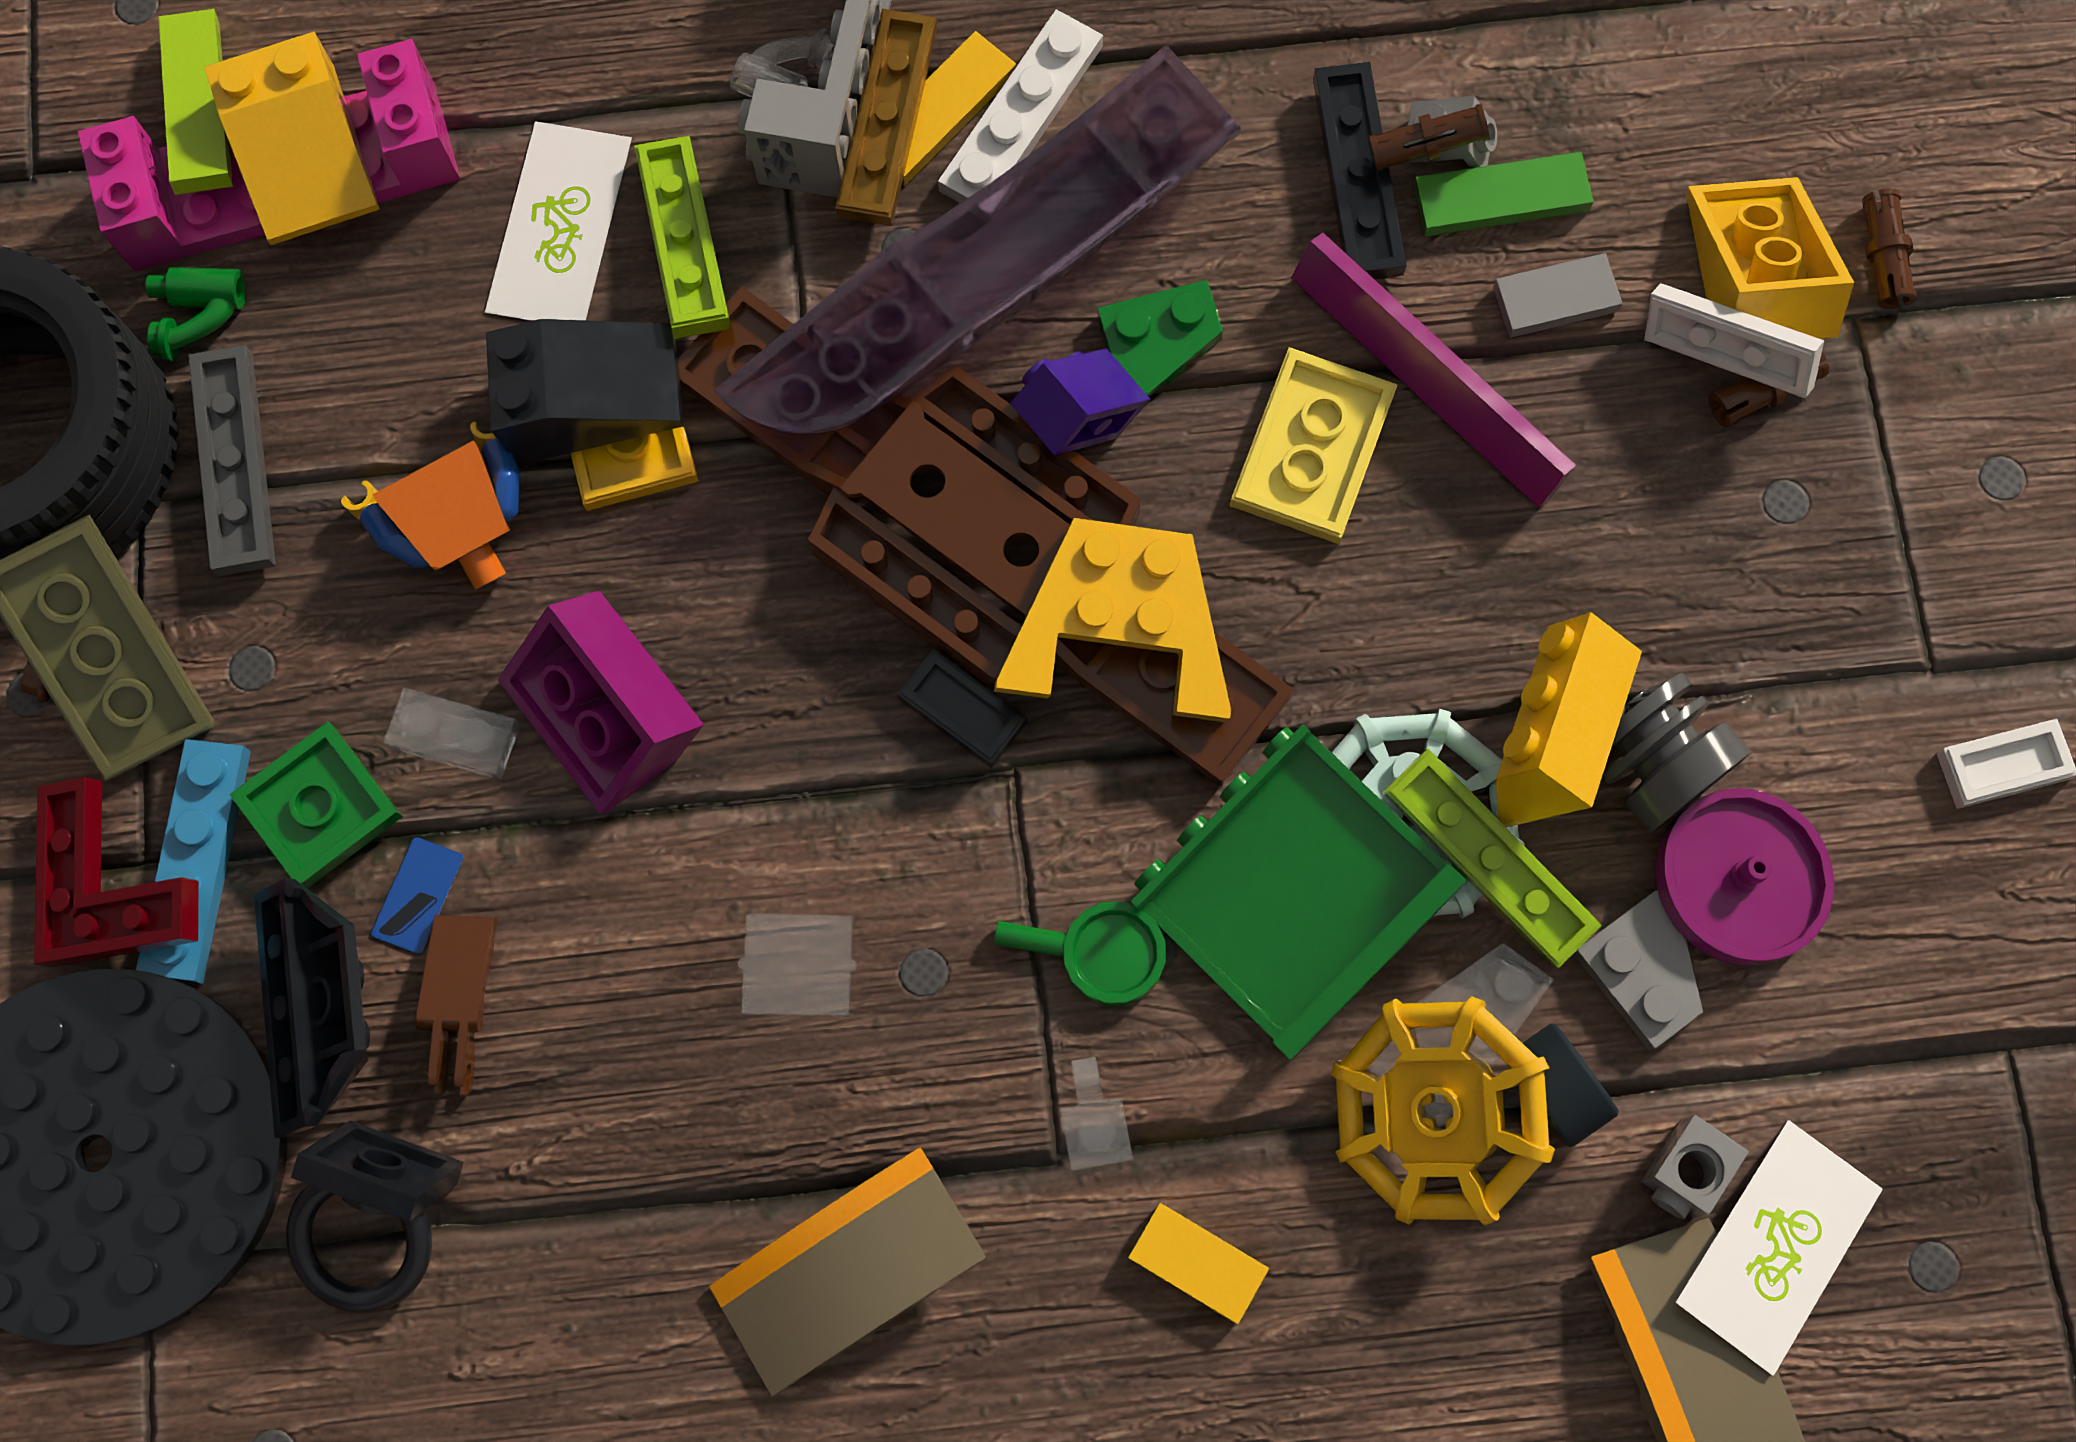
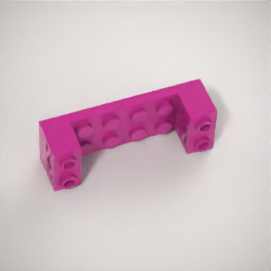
[78,39,461,271]

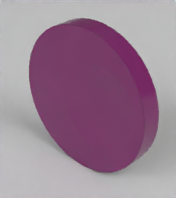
[1655,788,1834,966]

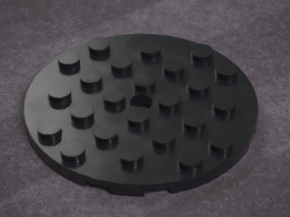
[0,968,287,1345]

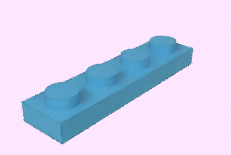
[136,739,251,985]

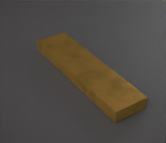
[835,8,938,226]

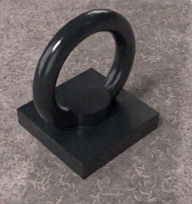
[286,1120,464,1313]

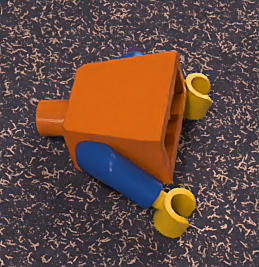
[341,421,520,590]

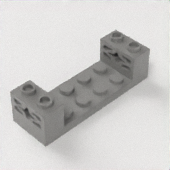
[738,0,892,198]

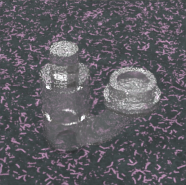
[730,27,835,98]

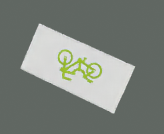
[485,121,632,321]
[1676,1120,1883,1376]

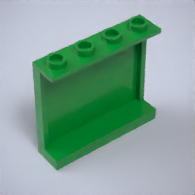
[1131,724,1467,1060]

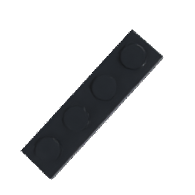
[1313,62,1407,279]

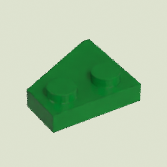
[1097,280,1223,397]

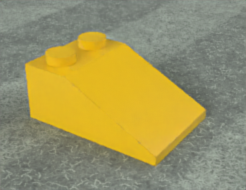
[204,32,380,245]
[1686,177,1854,339]

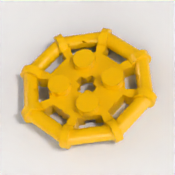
[1330,996,1555,1225]

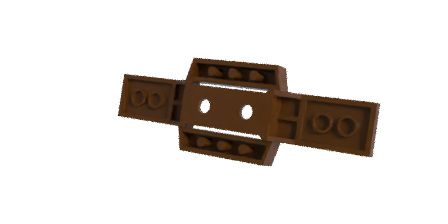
[678,286,1294,787]

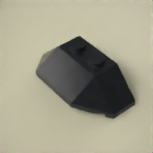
[254,879,370,1138]

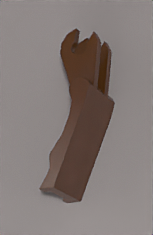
[416,915,498,1096]

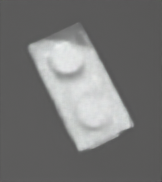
[383,687,520,780]

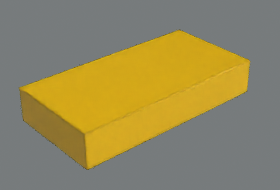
[1128,1203,1269,1324]

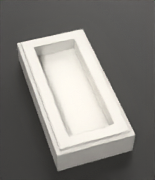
[1936,719,2076,809]

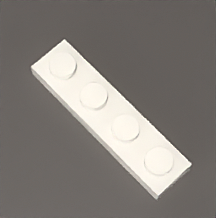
[938,9,1103,218]

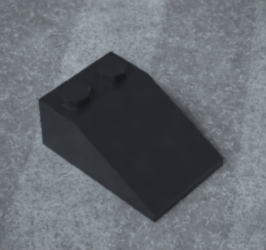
[486,319,684,465]

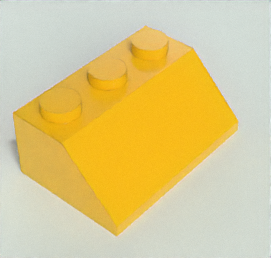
[1496,612,1642,827]

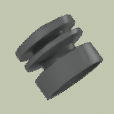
[1603,672,1752,833]

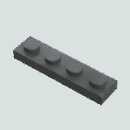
[189,345,276,577]

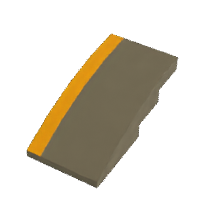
[709,1147,987,1397]
[1589,1218,1805,1442]

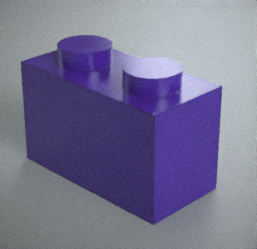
[1010,349,1150,456]

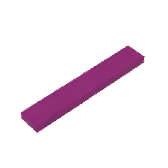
[1291,233,1576,508]

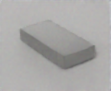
[1493,253,1623,338]

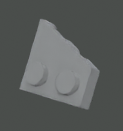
[1573,890,1703,1051]

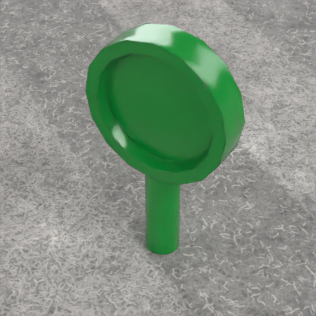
[994,901,1166,1006]

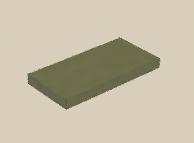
[0,514,215,782]

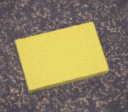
[1230,347,1398,544]

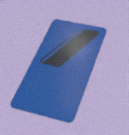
[371,837,464,954]

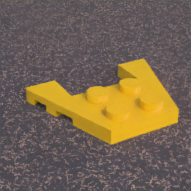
[994,518,1231,722]

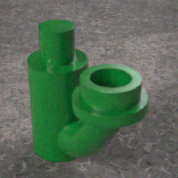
[145,267,247,361]

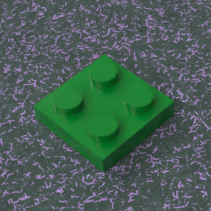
[229,721,403,889]

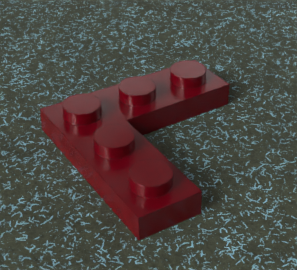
[34,777,199,967]

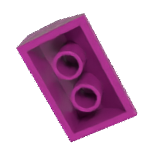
[498,591,704,815]

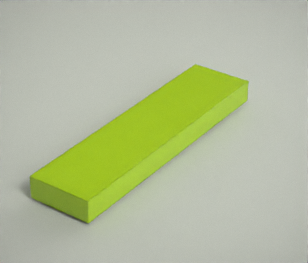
[158,9,233,195]
[634,135,731,339]
[1382,749,1602,968]

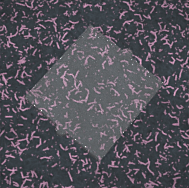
[738,914,857,1017]

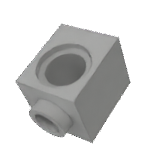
[1641,1114,1749,1220]

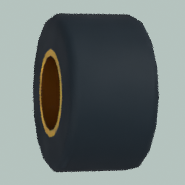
[1508,1023,1619,1147]

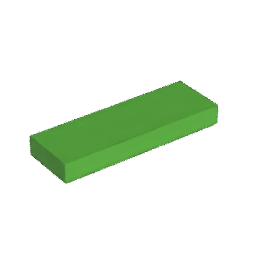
[1413,151,1594,237]

